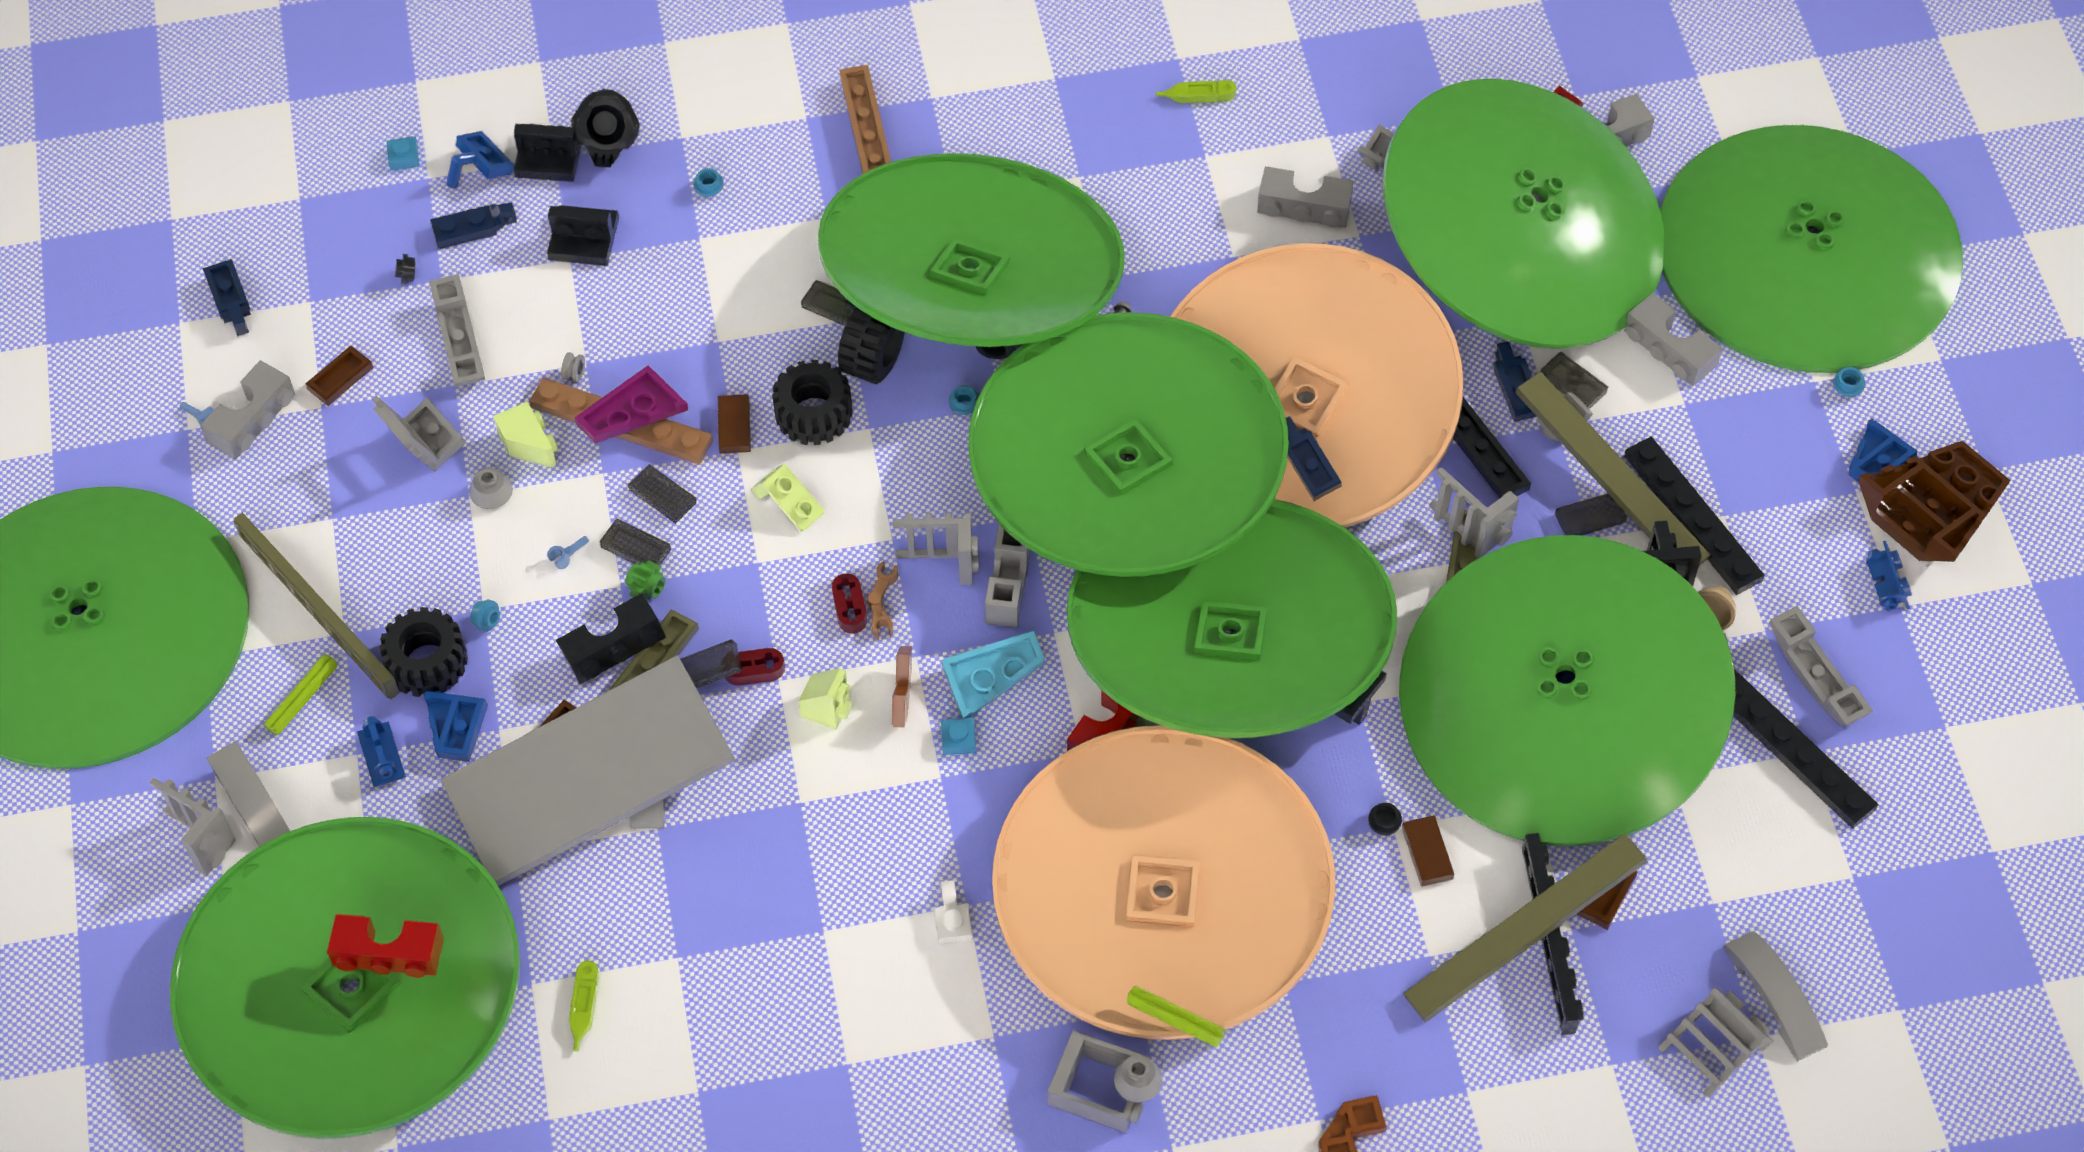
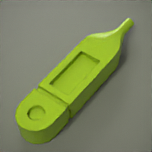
[1156,80,1237,104]
[569,960,599,1051]

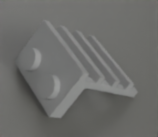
[372,396,467,472]
[1429,467,1519,558]
[893,513,979,585]
[149,777,236,876]
[1658,987,1773,1098]

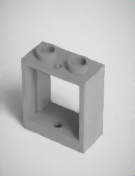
[1048,1031,1152,1133]

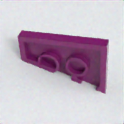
[574,365,689,444]

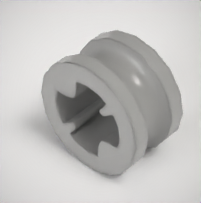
[561,352,585,382]

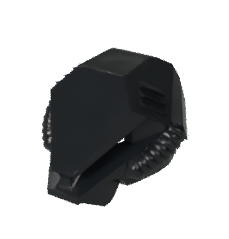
[571,89,640,168]

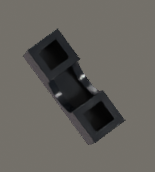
[556,593,666,685]

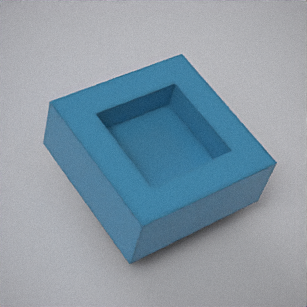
[386,136,420,171]
[941,718,976,755]

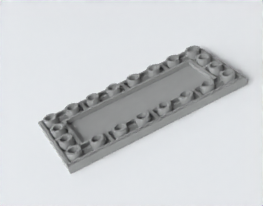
[440,655,736,886]

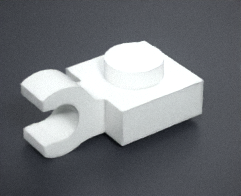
[934,880,973,945]

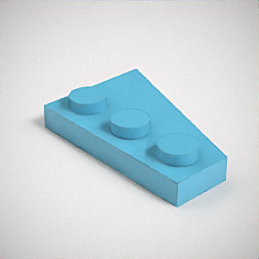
[941,630,1045,719]

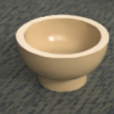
[1698,586,1736,630]

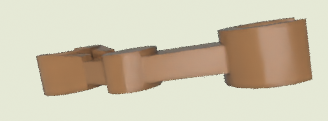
[867,561,898,640]

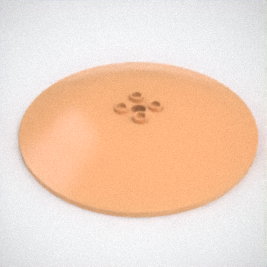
[1170,243,1463,528]
[992,725,1335,1040]

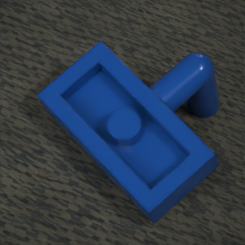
[446,131,514,188]

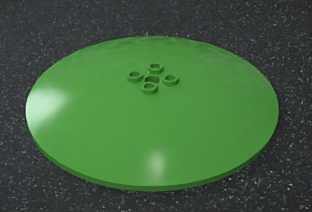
[1383,79,1664,349]
[1660,125,1963,373]
[818,153,1125,347]
[969,312,1289,577]
[0,487,249,769]
[1067,499,1397,738]
[1399,535,1735,846]
[170,817,520,1139]

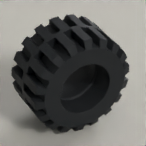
[838,307,905,384]
[772,360,853,445]
[379,607,468,697]

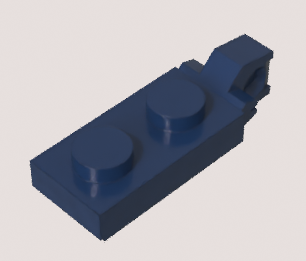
[430,202,517,249]
[202,259,251,336]
[1493,341,1537,422]
[1286,416,1342,501]

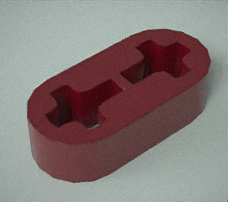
[832,574,867,633]
[722,648,785,686]

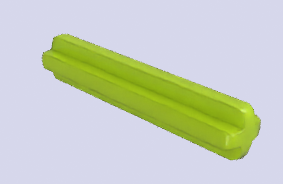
[264,654,337,735]
[1127,986,1225,1047]

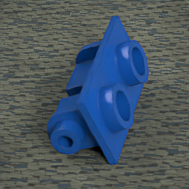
[1866,540,1912,611]
[357,716,406,787]

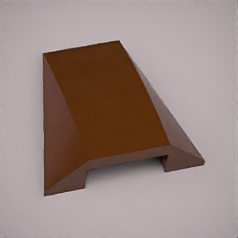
[1858,441,2011,562]

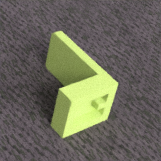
[751,463,824,531]

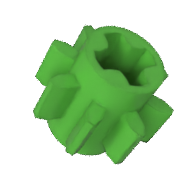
[625,560,666,600]

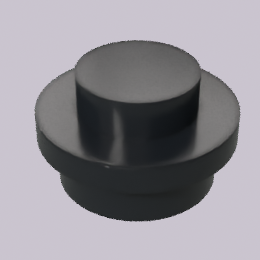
[395,253,415,284]
[1368,802,1402,836]

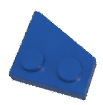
[1849,418,1918,483]
[424,691,488,762]

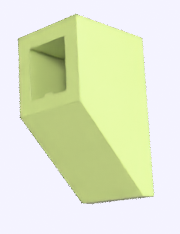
[493,401,558,467]
[798,668,852,729]

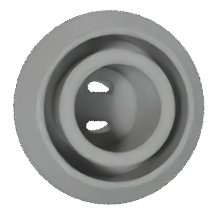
[469,468,513,509]
[1114,1055,1162,1102]

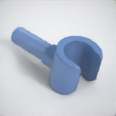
[180,402,214,425]
[547,536,589,569]

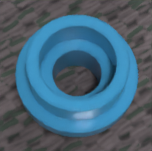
[693,168,724,197]
[1833,367,1865,397]
[949,385,979,415]
[470,599,500,632]

